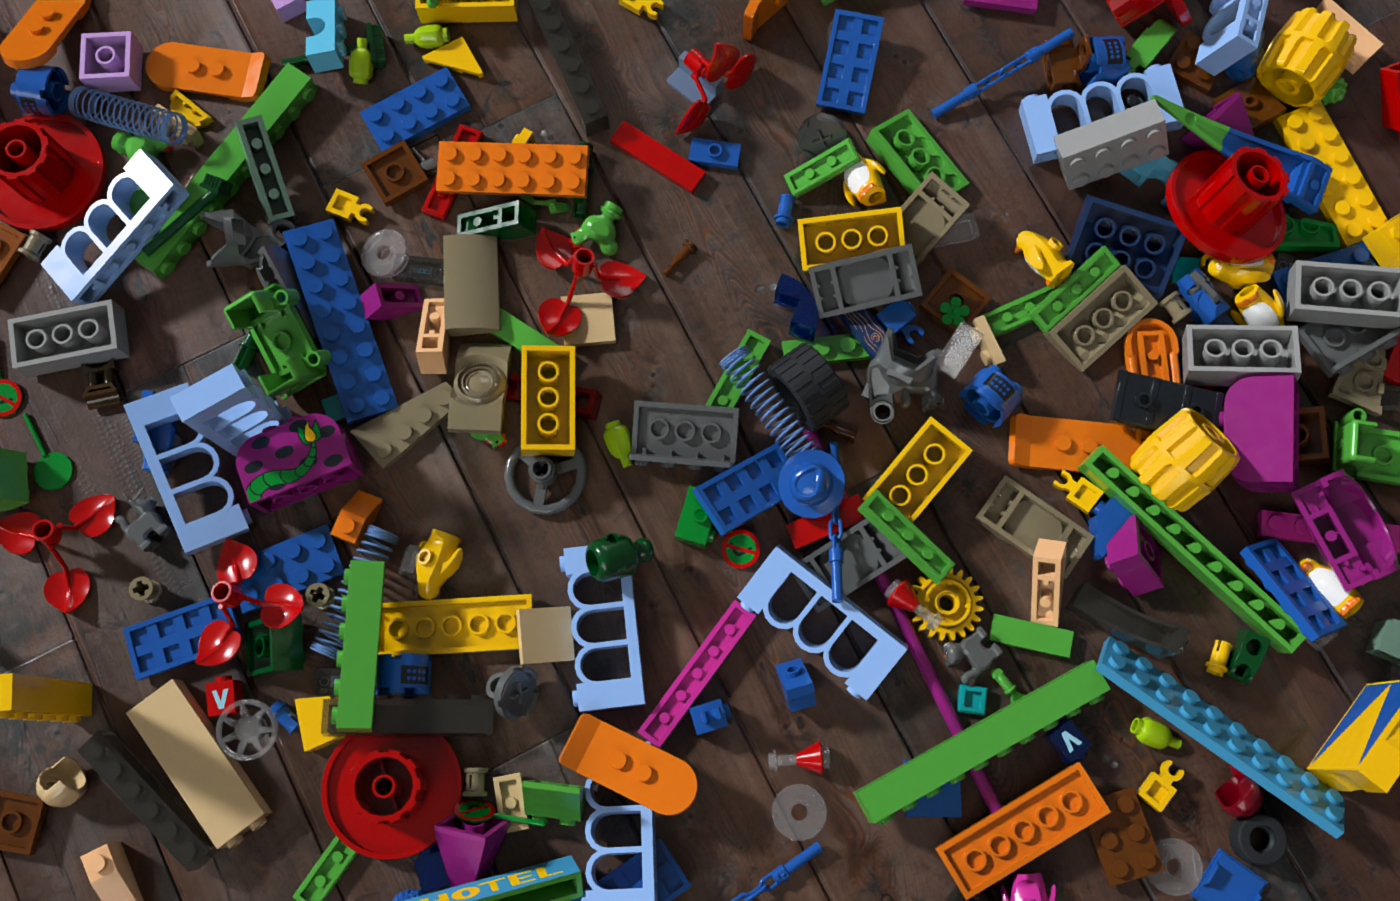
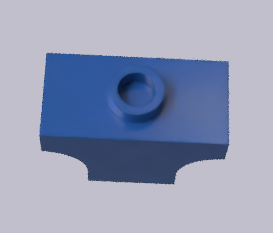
[775,658,817,712]

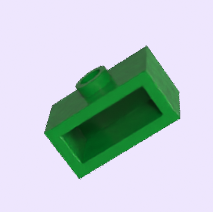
[675,485,716,549]

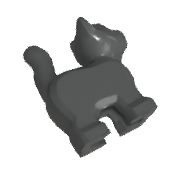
[901,364,944,413]
[115,496,174,553]
[943,626,1003,684]

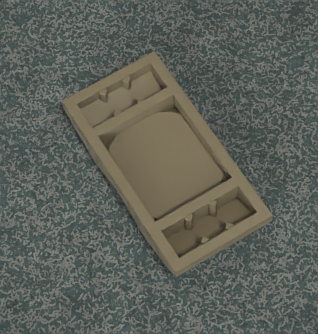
[901,171,971,267]
[447,342,513,434]
[975,475,1095,580]

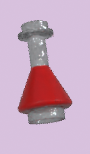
[884,579,944,631]
[768,741,830,775]

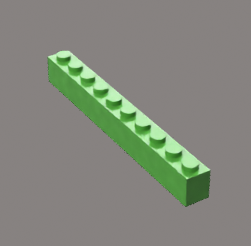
[134,63,318,280]
[1077,445,1307,654]
[853,660,1110,826]

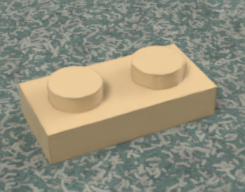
[152,104,204,149]
[969,315,1006,368]
[493,772,530,833]

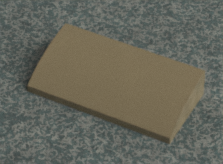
[443,234,501,337]
[1043,265,1158,372]

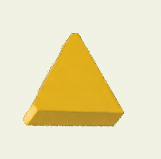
[422,37,484,78]

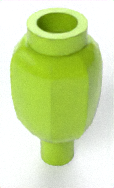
[404,24,450,49]
[349,38,374,85]
[603,420,633,468]
[1130,717,1182,749]

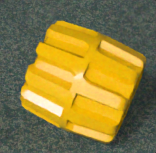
[1256,7,1357,108]
[1130,408,1240,512]

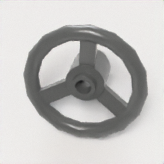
[504,443,587,515]

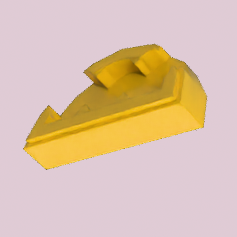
[170,89,214,129]

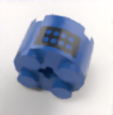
[1080,36,1130,88]
[10,65,70,117]
[959,365,1023,428]
[376,653,432,697]

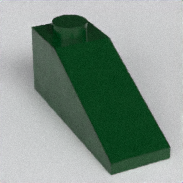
[456,200,537,240]

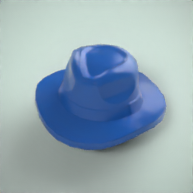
[778,450,845,519]

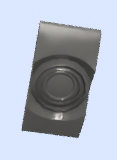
[808,243,923,319]
[792,519,907,614]

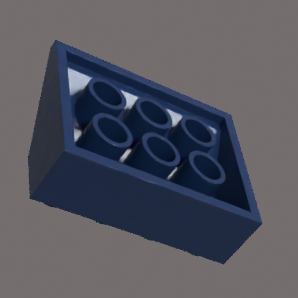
[1065,194,1186,301]

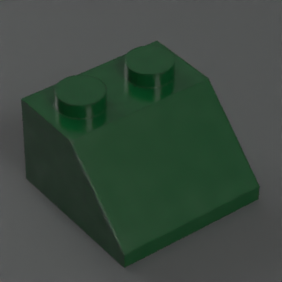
[245,615,305,677]

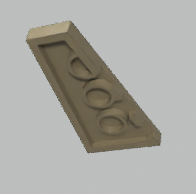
[1327,347,1387,417]
[350,382,453,471]

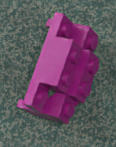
[1290,469,1400,592]

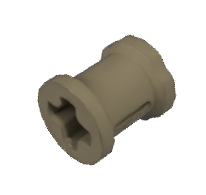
[17,229,52,263]
[1158,290,1194,324]
[129,577,163,604]
[305,583,336,610]
[462,768,488,796]

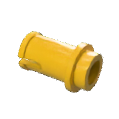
[1205,640,1233,677]

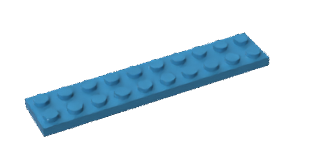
[1095,636,1345,839]

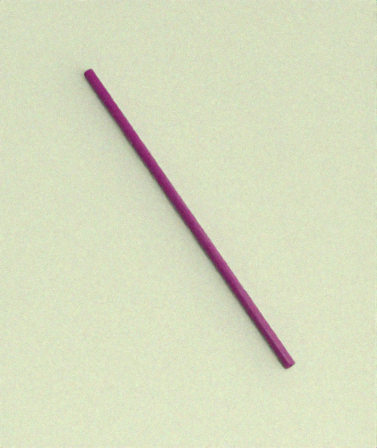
[803,429,1002,814]

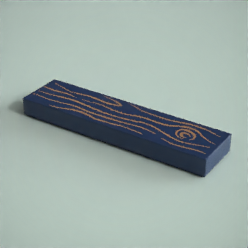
[838,308,886,359]

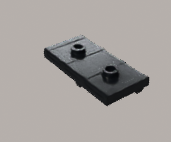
[1109,369,1225,432]

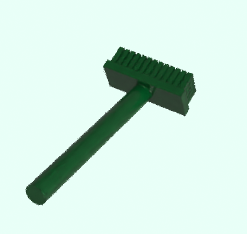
[281,23,386,70]
[142,173,234,256]

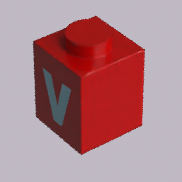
[206,675,245,718]

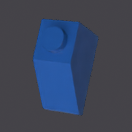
[1088,497,1132,561]

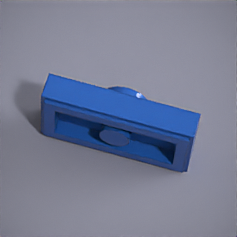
[688,137,741,170]

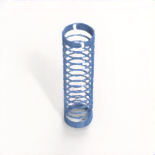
[68,86,188,145]
[719,345,822,457]
[310,524,400,660]

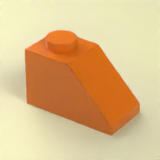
[330,490,384,549]

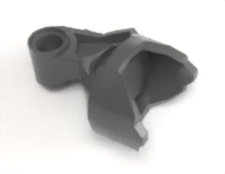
[200,209,295,269]
[861,327,943,424]

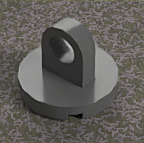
[797,113,848,159]
[486,665,539,721]

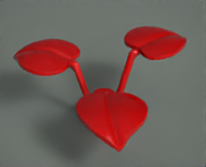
[674,43,757,135]
[536,227,646,337]
[0,494,116,614]
[195,538,305,666]

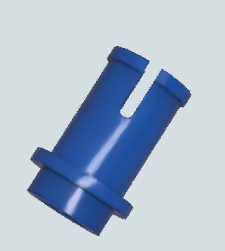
[774,194,795,228]
[268,700,300,735]

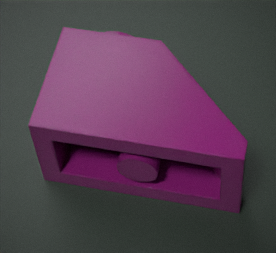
[360,283,423,320]

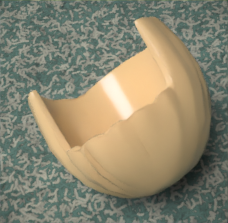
[36,756,87,808]

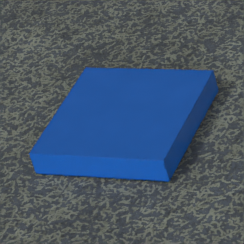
[903,760,962,817]

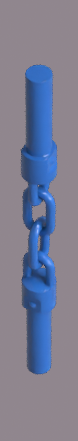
[931,28,1075,119]
[828,441,844,603]
[731,842,823,901]

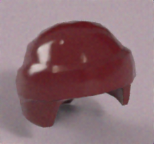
[1214,763,1263,818]

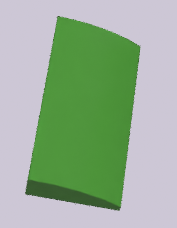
[866,109,970,196]

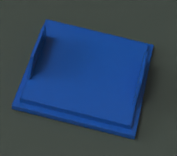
[1190,848,1268,901]

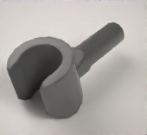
[410,147,437,176]

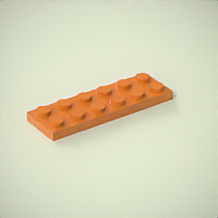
[436,141,590,198]
[935,762,1111,900]

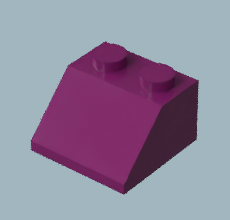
[1105,515,1164,597]

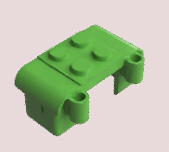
[224,283,332,400]
[1331,408,1400,486]

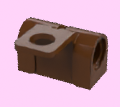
[1041,34,1092,95]

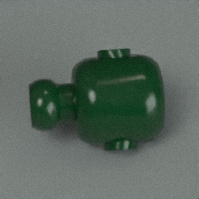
[585,533,654,582]

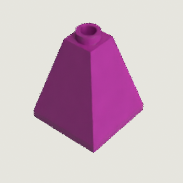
[1179,92,1254,151]
[434,813,511,887]

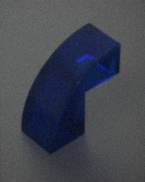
[774,273,818,343]

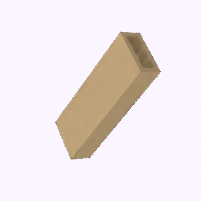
[126,679,273,849]

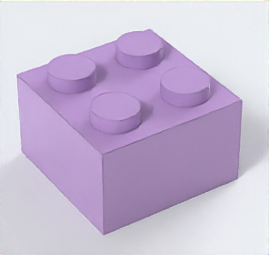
[79,31,143,93]

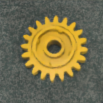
[909,568,984,642]

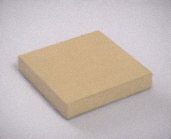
[561,293,616,347]
[516,606,575,665]

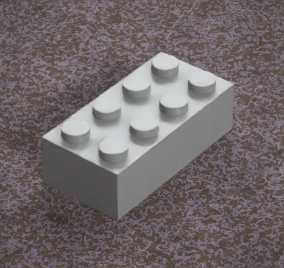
[1053,99,1169,190]
[1286,260,1400,330]
[7,299,130,377]
[1181,325,1302,386]

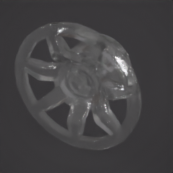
[216,699,278,761]

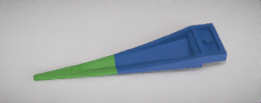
[1149,95,1333,215]

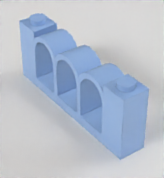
[1195,0,1269,76]
[1018,64,1184,164]
[41,149,190,305]
[170,363,294,457]
[123,382,253,556]
[737,544,908,701]
[559,546,646,713]
[581,741,658,901]

